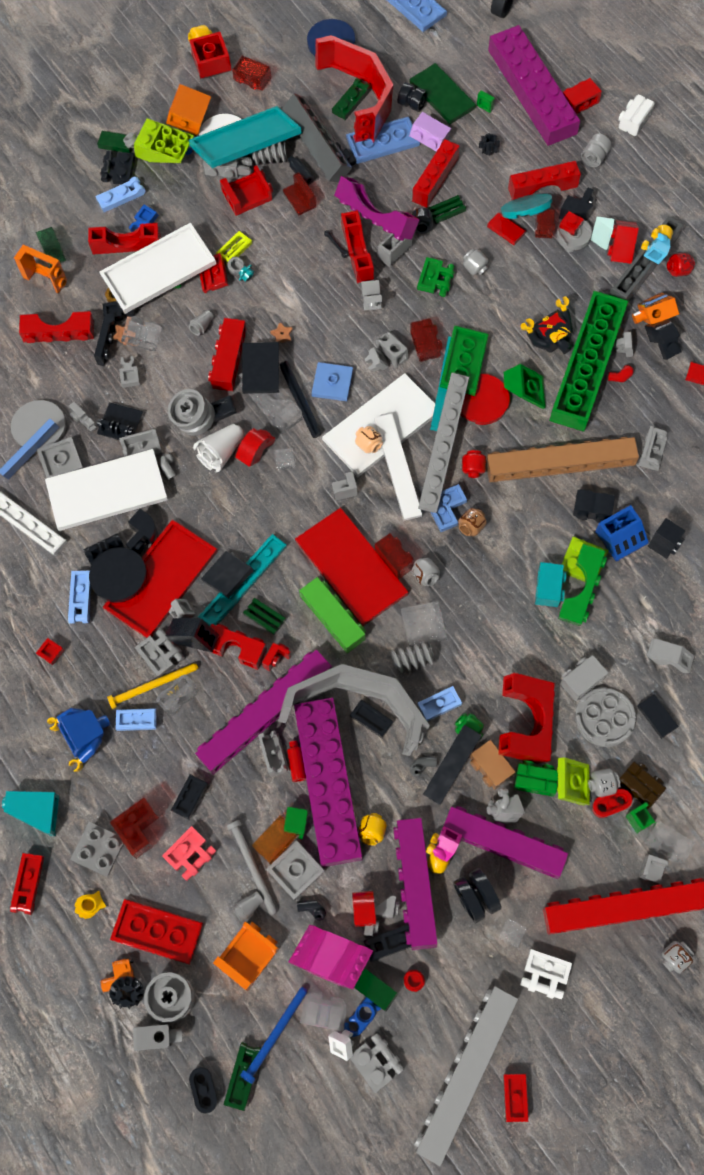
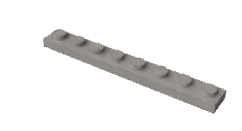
[418,373,469,513]

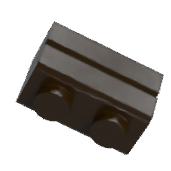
[619,761,667,809]

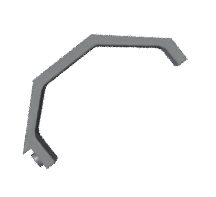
[278,664,430,756]

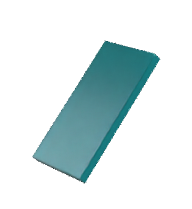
[189,106,301,168]

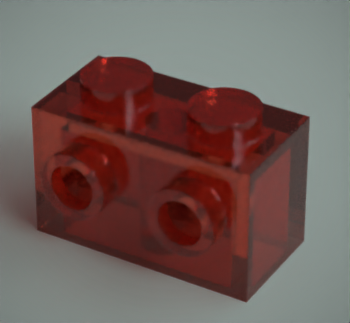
[375,533,414,580]

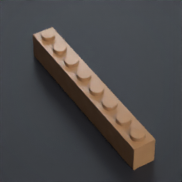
[486,437,639,483]

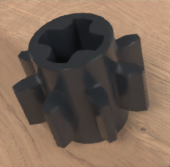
[479,133,500,156]

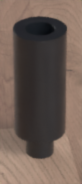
[288,156,315,186]

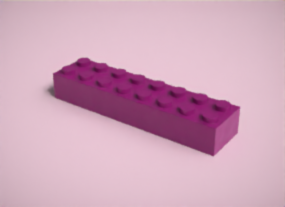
[488,25,580,146]
[294,698,362,868]

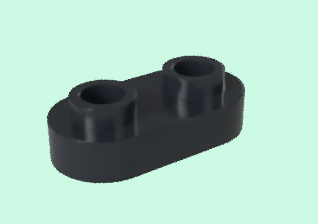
[189,1067,218,1114]

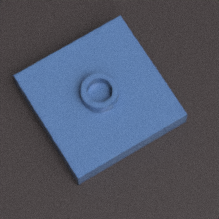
[312,362,353,401]

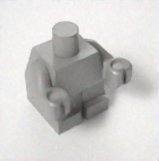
[487,788,525,823]

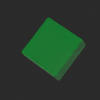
[477,90,495,113]

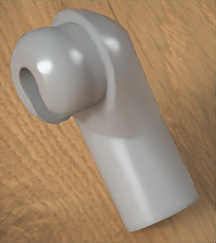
[160,454,176,480]

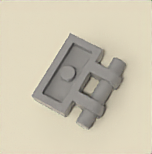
[135,629,185,678]
[350,1033,404,1093]

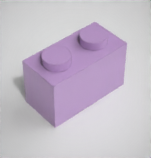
[409,112,451,152]

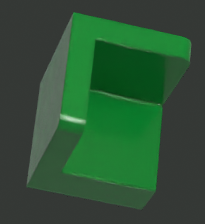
[625,802,655,834]
[284,807,308,839]

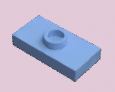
[116,708,157,731]

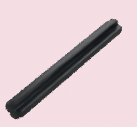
[279,361,321,438]

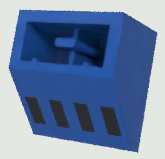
[595,505,649,562]

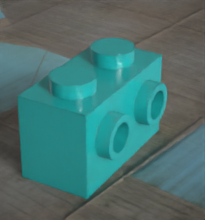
[535,562,566,607]

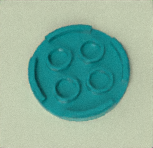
[501,194,553,219]

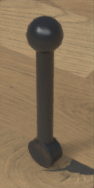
[324,230,348,258]

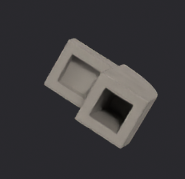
[361,280,382,311]

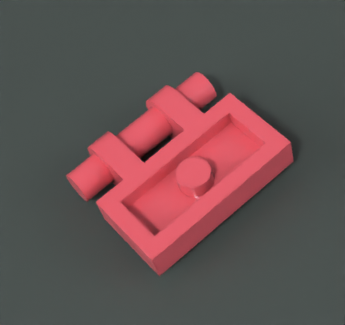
[162,826,216,881]

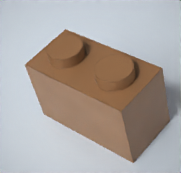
[470,740,515,790]

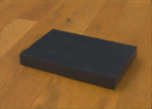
[242,342,279,394]

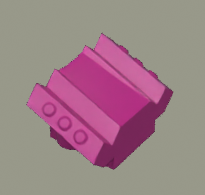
[288,925,373,990]

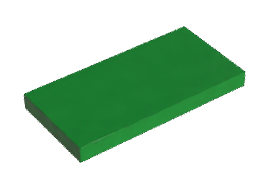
[439,325,489,396]

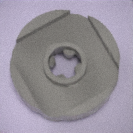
[556,220,592,252]

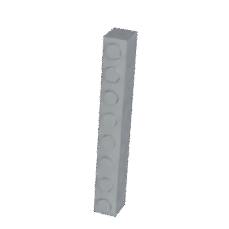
[414,986,518,1166]

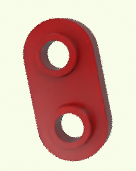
[592,789,632,818]

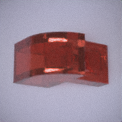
[535,209,555,239]

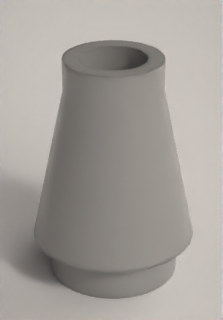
[189,310,214,336]
[232,892,264,922]

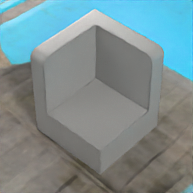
[332,472,357,500]
[639,854,669,885]

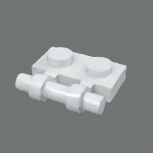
[520,949,572,1000]

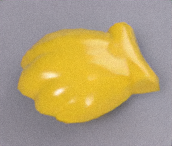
[74,891,106,919]

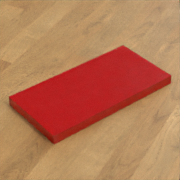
[295,507,408,626]
[103,520,218,638]

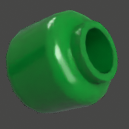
[454,713,484,739]

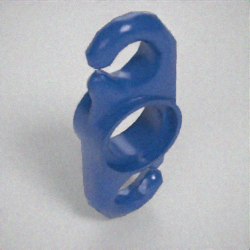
[344,997,381,1037]

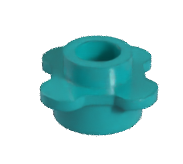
[239,264,255,282]

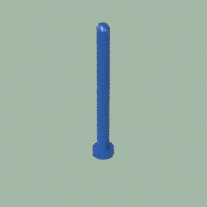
[240,987,307,1084]

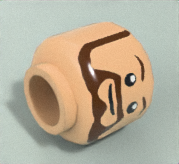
[355,426,383,453]

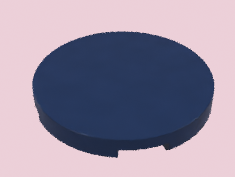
[307,19,355,56]

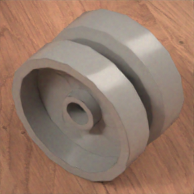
[168,389,215,436]
[144,972,195,1023]

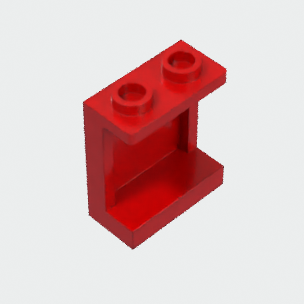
[220,165,273,216]

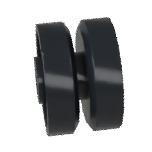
[453,868,502,924]

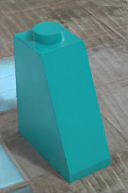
[2,791,59,836]

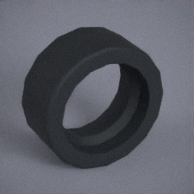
[491,0,514,18]

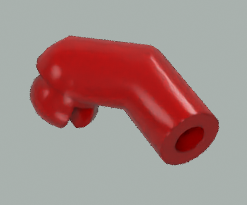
[608,365,634,382]

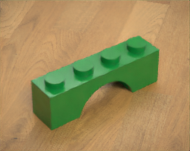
[558,544,607,626]

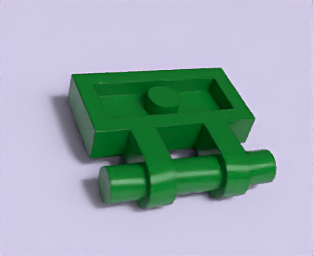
[417,257,455,297]

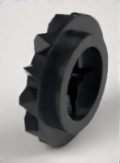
[109,976,144,1009]

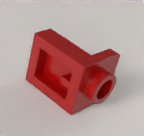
[262,643,291,671]

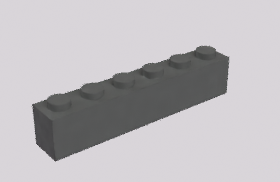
[282,93,352,183]
[610,216,683,302]

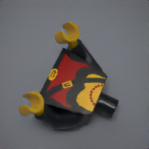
[521,297,573,354]

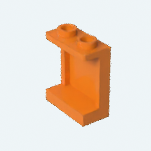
[166,84,211,136]
[213,922,279,991]

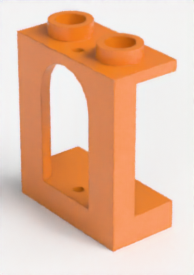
[14,245,67,293]

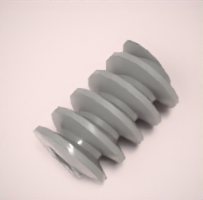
[252,141,287,165]
[391,641,434,673]

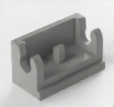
[638,426,667,471]
[119,429,163,457]
[258,731,289,777]

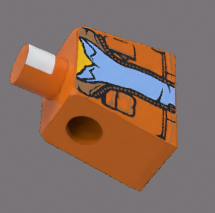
[632,292,679,325]

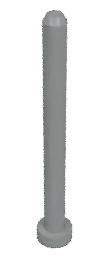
[227,820,277,915]

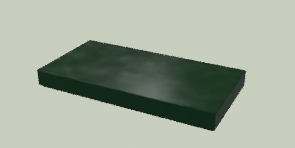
[409,63,476,124]

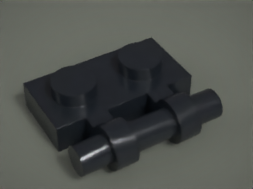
[100,150,135,185]

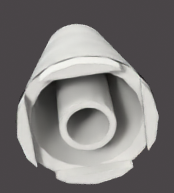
[193,424,244,472]

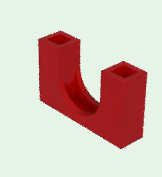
[498,673,555,764]

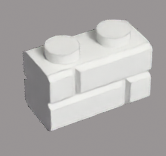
[618,94,655,136]

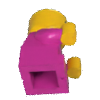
[426,826,462,873]

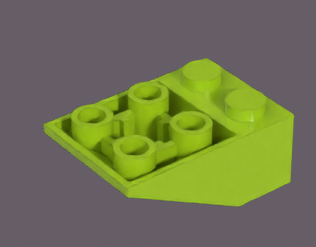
[134,118,194,163]

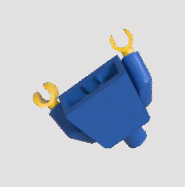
[47,708,110,772]

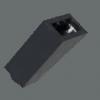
[165,618,220,653]

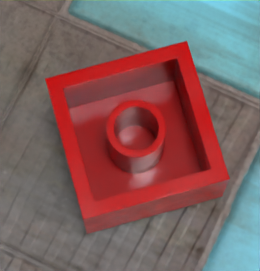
[189,32,231,79]

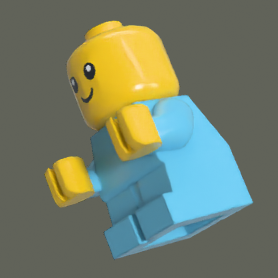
[641,225,673,265]

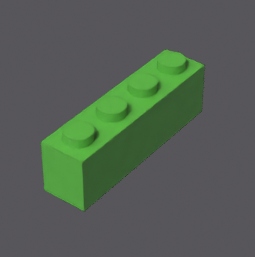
[299,577,366,654]

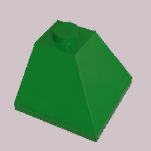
[503,364,546,409]

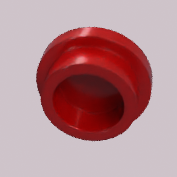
[404,969,425,992]

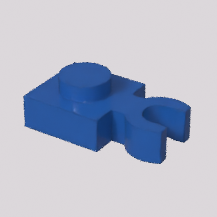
[129,204,159,232]

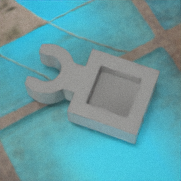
[119,356,140,388]
[69,402,97,432]

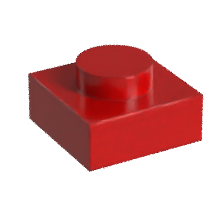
[559,211,584,235]
[36,638,64,666]

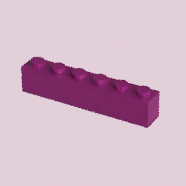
[444,806,568,879]
[393,818,437,950]

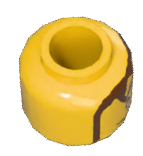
[358,813,387,846]

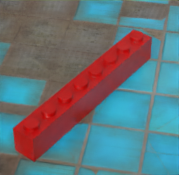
[543,878,704,935]

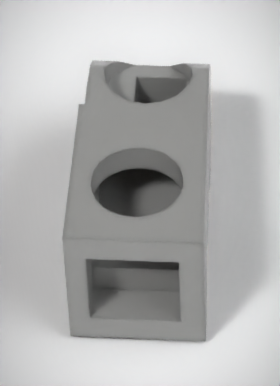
[375,332,408,368]

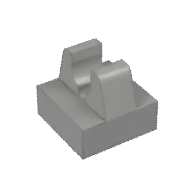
[615,332,633,357]
[365,347,389,372]
[169,599,196,618]

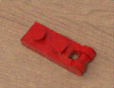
[10,853,44,915]

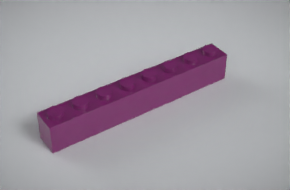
[195,650,332,775]

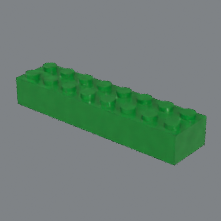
[549,291,628,432]

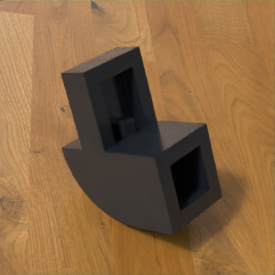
[559,187,595,221]
[645,319,682,360]
[126,508,158,553]

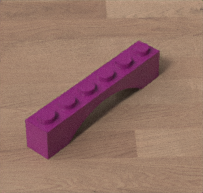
[334,176,419,241]

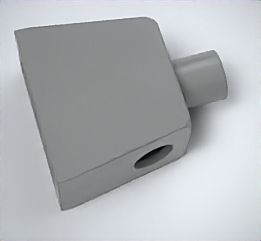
[133,1025,182,1051]

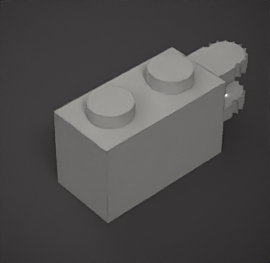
[203,157,253,178]

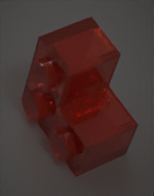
[110,798,159,859]

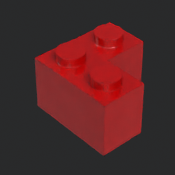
[607,220,639,264]

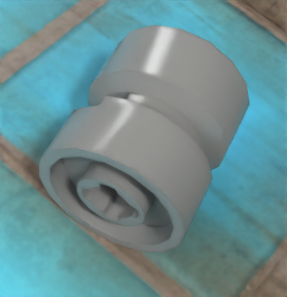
[581,134,612,167]

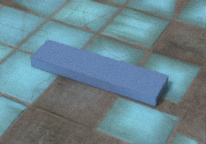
[0,419,59,480]

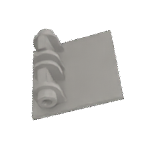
[70,822,125,877]

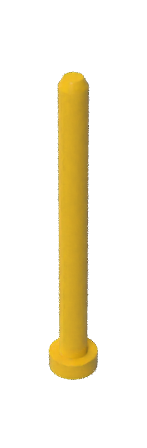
[107,663,198,709]

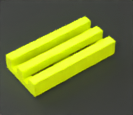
[216,231,252,264]

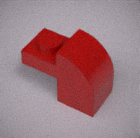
[235,428,276,467]
[352,891,376,927]

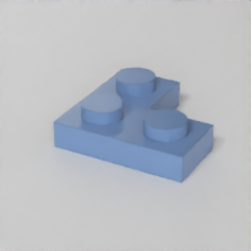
[430,484,467,532]

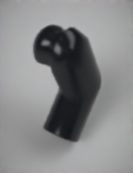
[297,900,326,921]

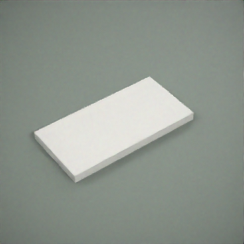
[100,223,216,314]
[322,373,435,477]
[45,449,168,531]

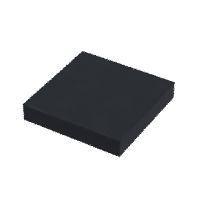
[201,551,254,599]

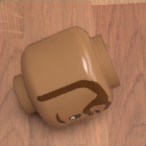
[458,508,487,536]

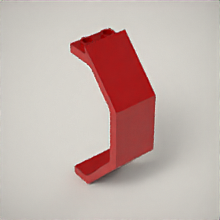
[315,35,393,143]

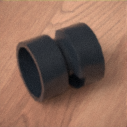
[397,82,428,112]

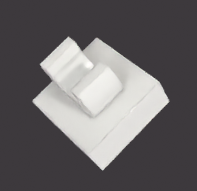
[328,1030,354,1061]

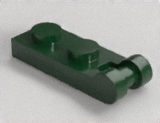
[332,77,372,120]
[223,1042,262,1111]

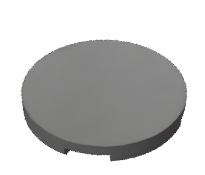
[11,400,66,452]
[575,687,636,747]

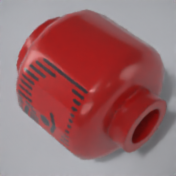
[667,253,695,277]

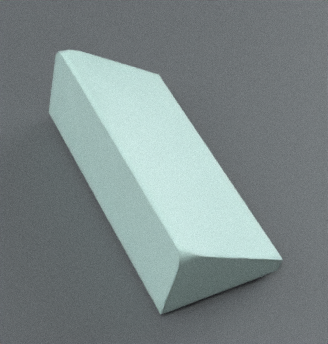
[591,217,614,250]

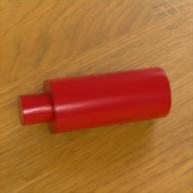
[287,741,306,782]

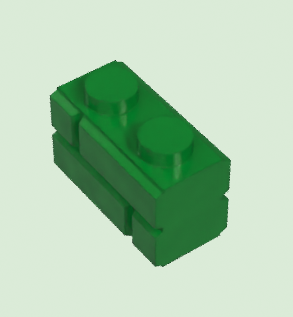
[514,761,558,797]

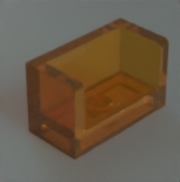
[252,815,299,865]

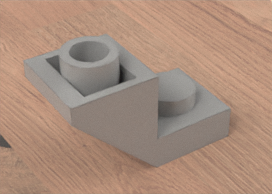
[647,638,694,673]
[364,896,400,938]

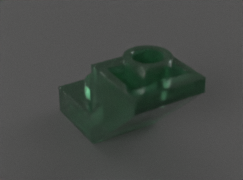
[35,227,66,266]

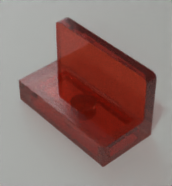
[283,172,316,215]

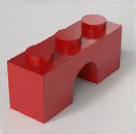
[210,624,267,670]

